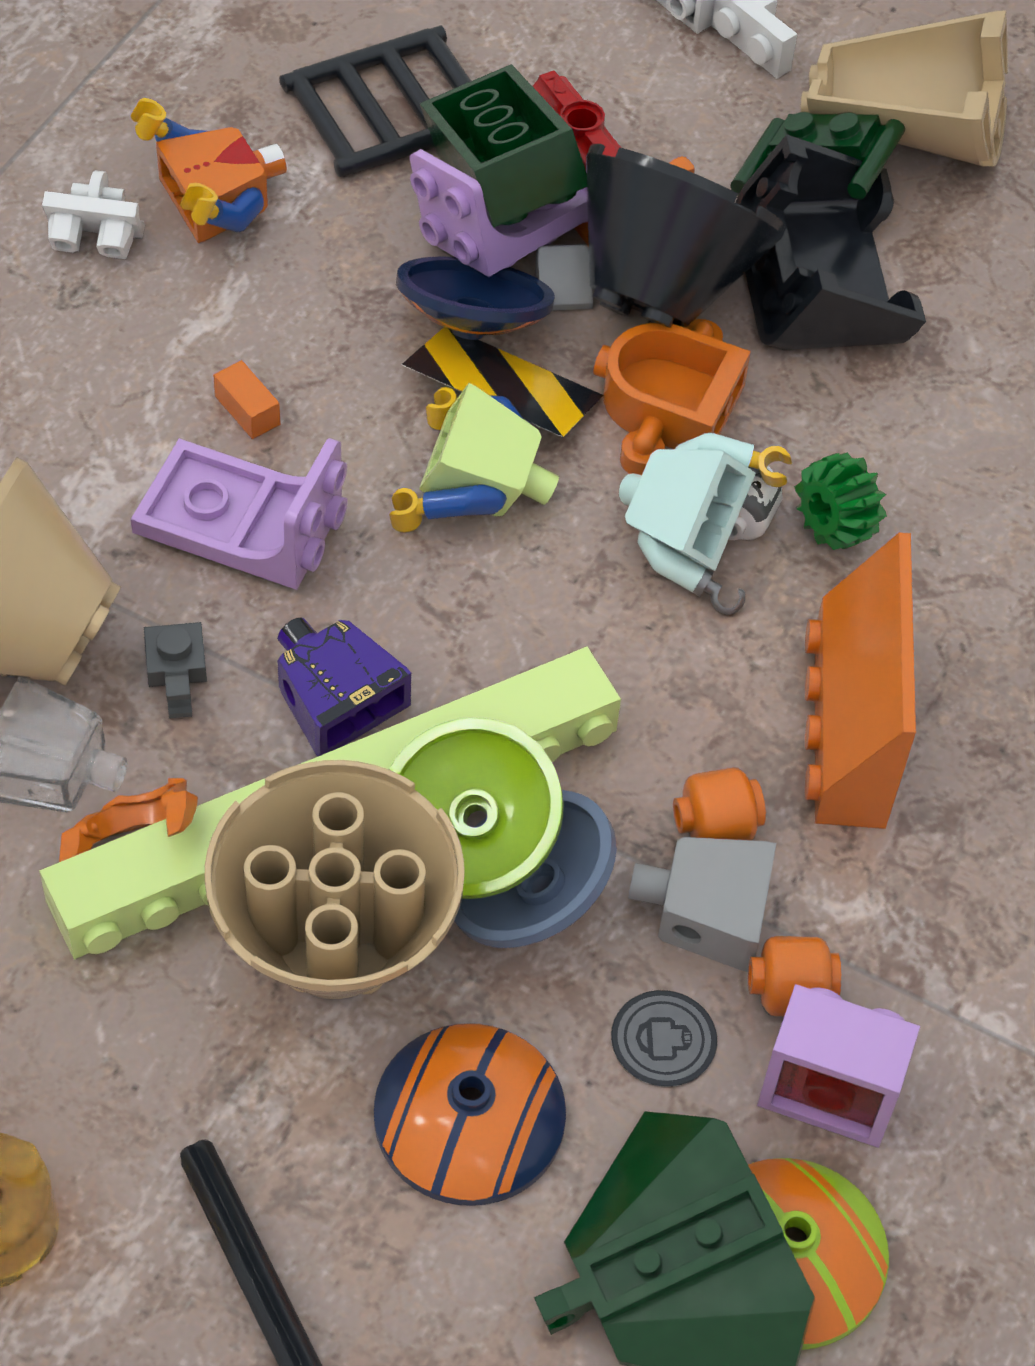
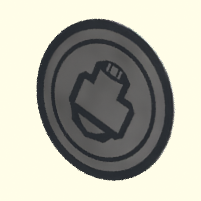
[611,990,717,1087]

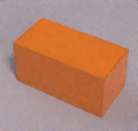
[213,360,281,439]

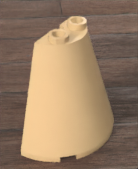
[801,10,1008,167]

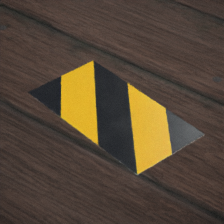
[401,327,604,437]

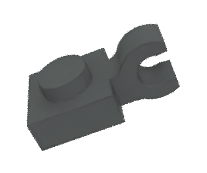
[143,622,207,719]

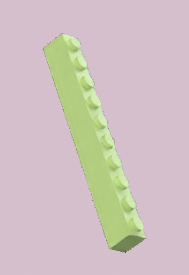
[39,647,621,959]

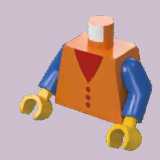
[131,98,287,243]

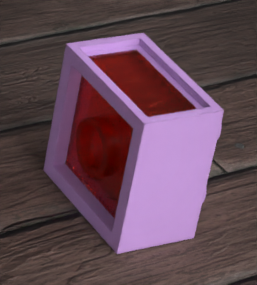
[757,984,920,1148]

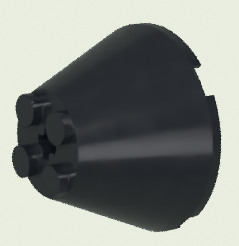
[586,144,786,328]

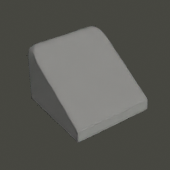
[535,244,593,311]

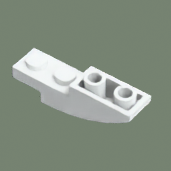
[656,0,797,79]

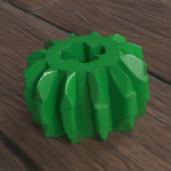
[794,452,887,550]

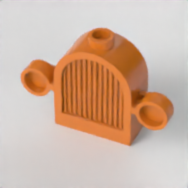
[593,319,751,475]

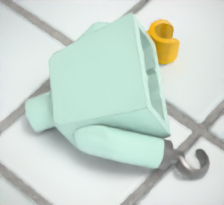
[619,433,792,615]

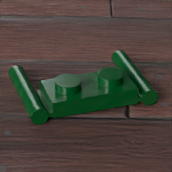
[730,112,905,200]

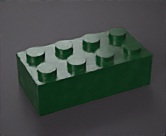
[419,64,587,227]

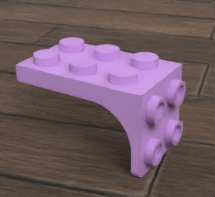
[410,149,588,277]
[131,438,347,590]

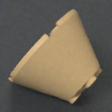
[0,457,121,685]
[205,760,464,999]

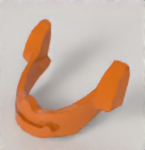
[59,778,198,862]

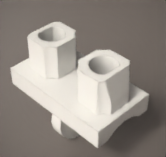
[42,170,145,259]

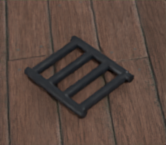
[279,25,471,177]

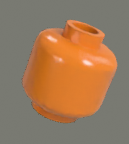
[673,767,766,840]
[748,936,841,1017]

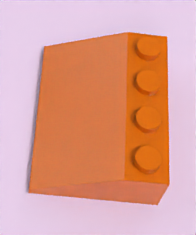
[805,532,916,829]

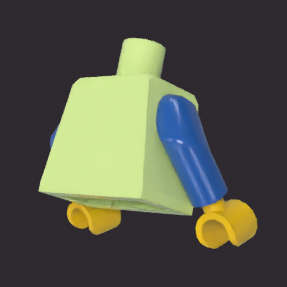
[389,383,559,532]

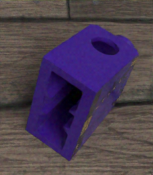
[277,617,412,756]

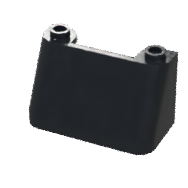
[735,134,926,350]

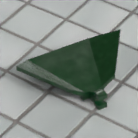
[534,1111,815,1366]

